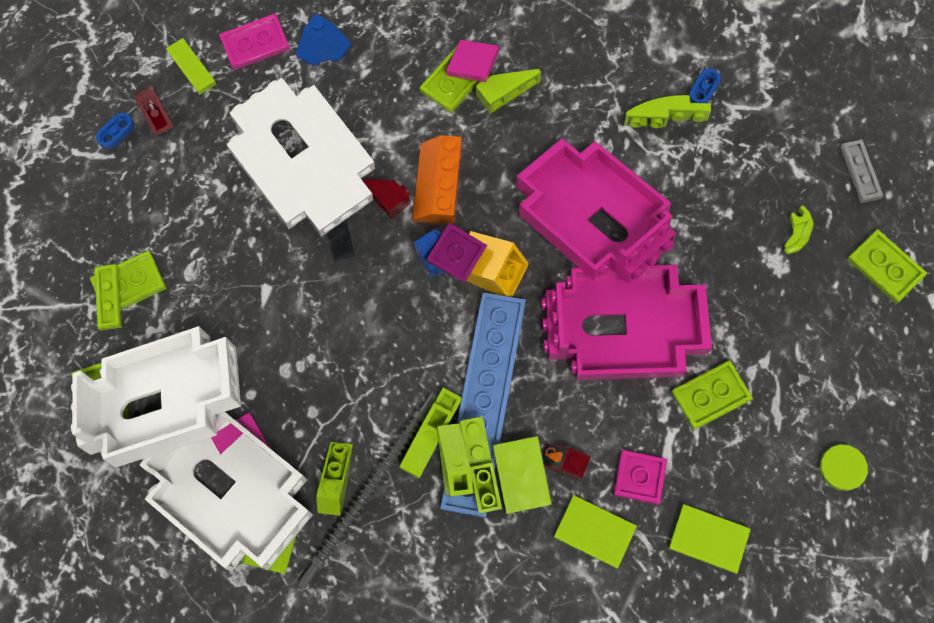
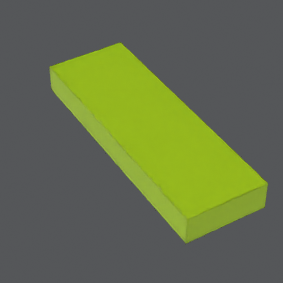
[166,38,217,95]
[94,264,122,331]

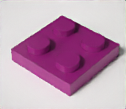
[426,223,487,284]

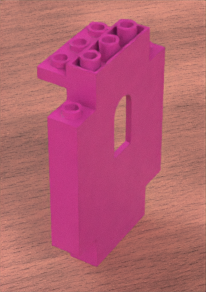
[517,139,676,284]
[542,265,712,380]

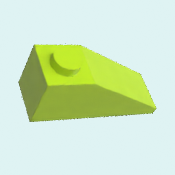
[476,69,541,114]

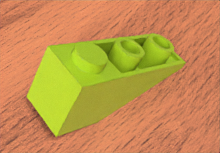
[437,423,474,497]
[316,442,353,516]

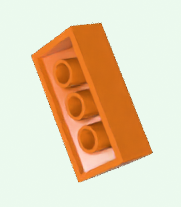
[412,135,462,225]

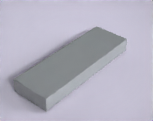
[840,139,883,203]

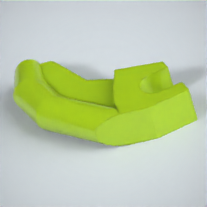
[784,205,814,255]

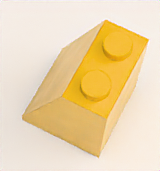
[467,231,529,297]

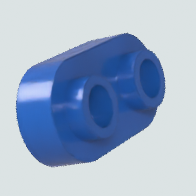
[689,68,721,103]
[96,113,134,149]

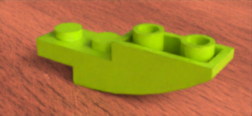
[624,95,711,128]
[399,388,462,479]
[460,416,502,514]

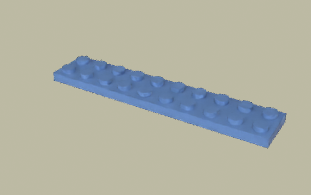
[440,292,526,518]

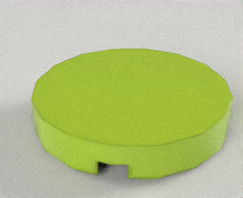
[820,444,868,491]

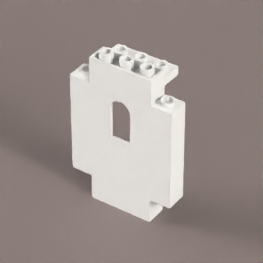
[227,78,375,237]
[71,326,241,468]
[140,412,313,572]

